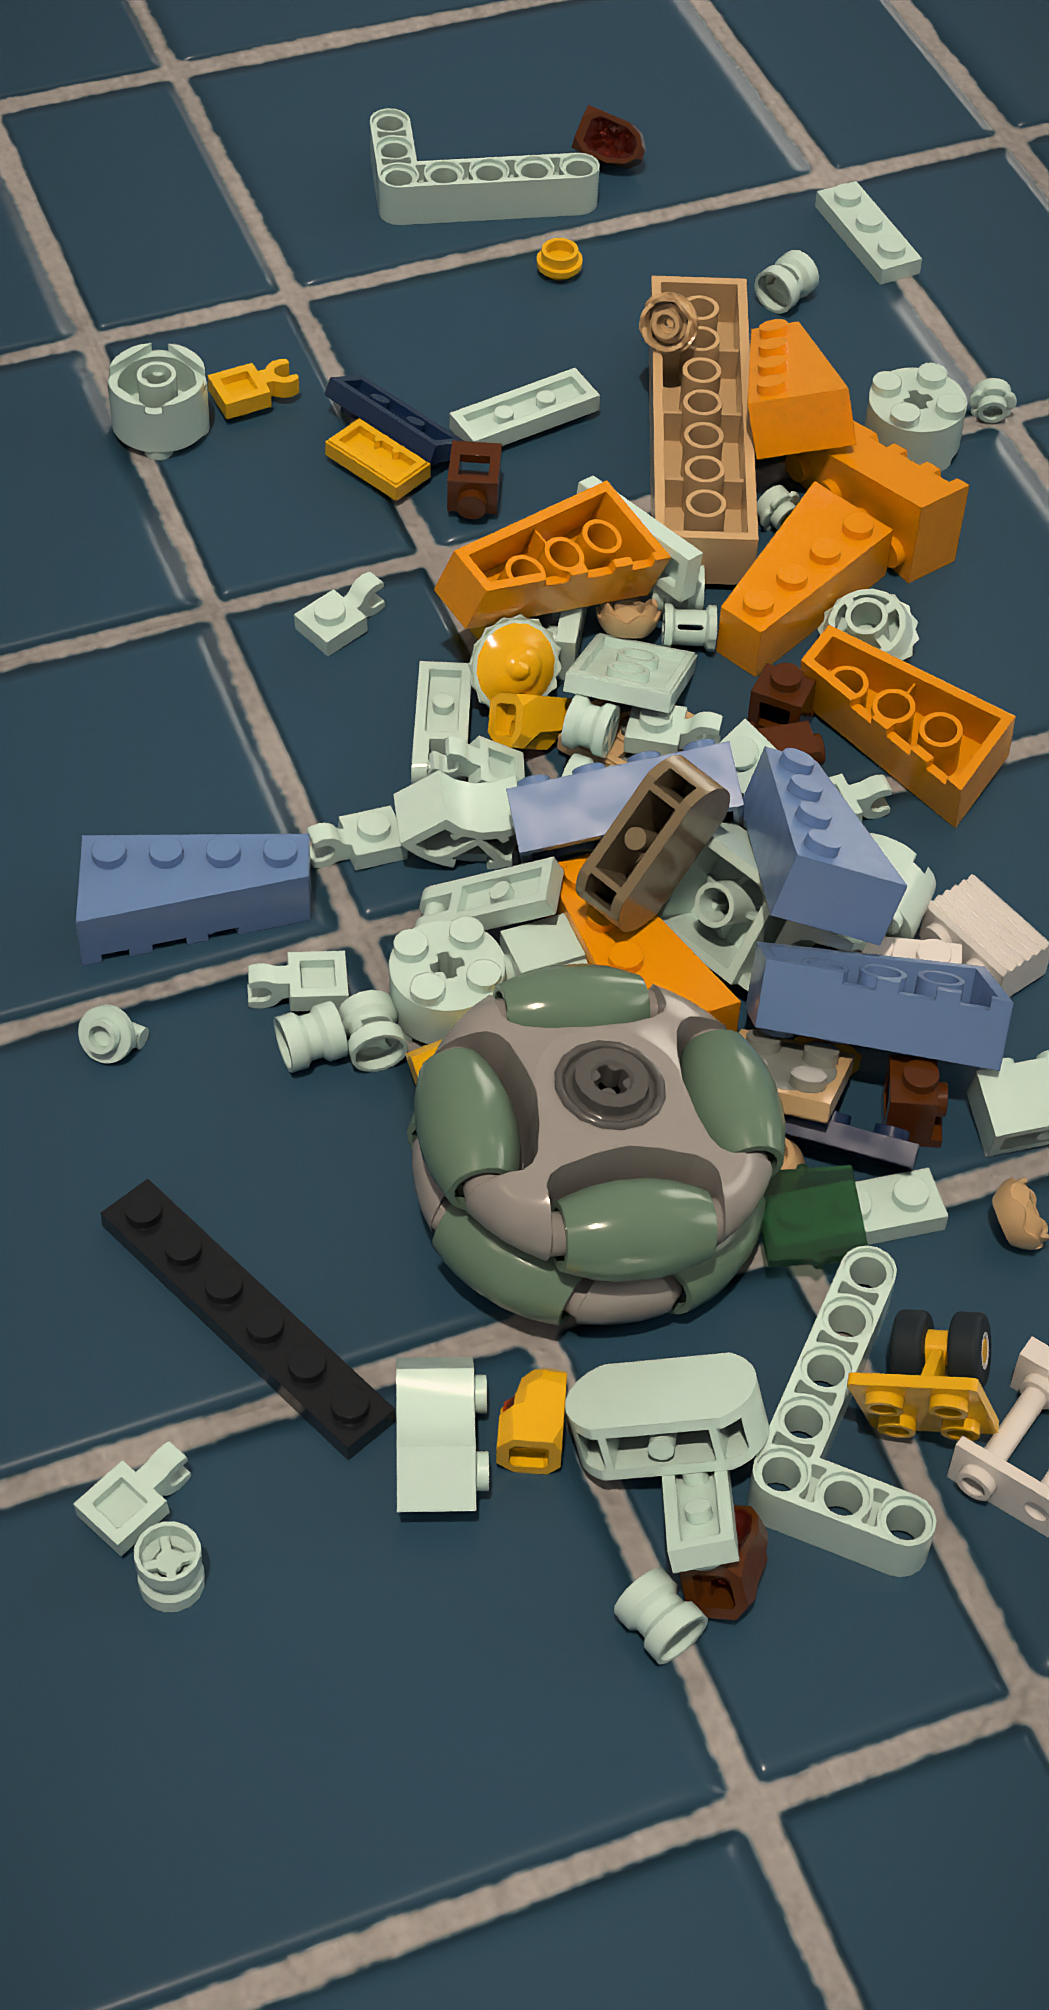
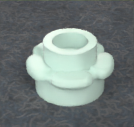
[968,378,1017,423]
[757,485,800,531]

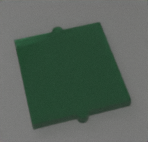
[761,1163,868,1269]

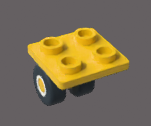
[847,1309,999,1441]

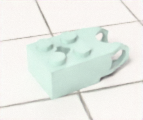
[657,821,868,991]

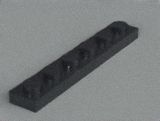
[100,1179,396,1461]

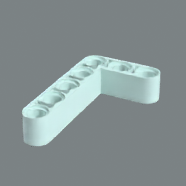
[370,108,600,225]
[747,1245,937,1577]

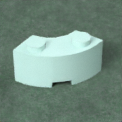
[393,770,520,869]
[396,1357,489,1512]

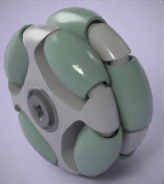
[407,963,786,1326]

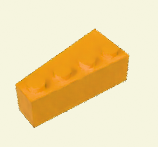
[747,319,857,460]
[785,420,969,584]
[434,481,671,629]
[716,481,893,677]
[800,625,1016,829]
[546,853,741,1032]

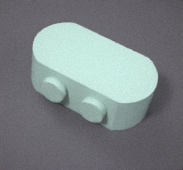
[565,1352,769,1481]

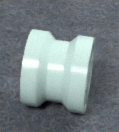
[561,695,620,758]

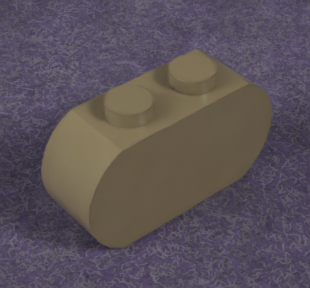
[576,755,730,932]

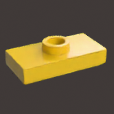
[325,418,431,501]

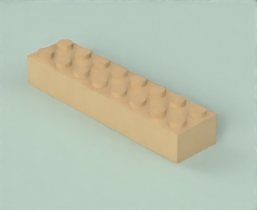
[648,276,759,585]

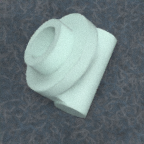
[78,1004,149,1063]

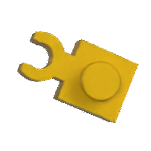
[207,359,300,419]

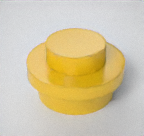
[536,238,583,281]

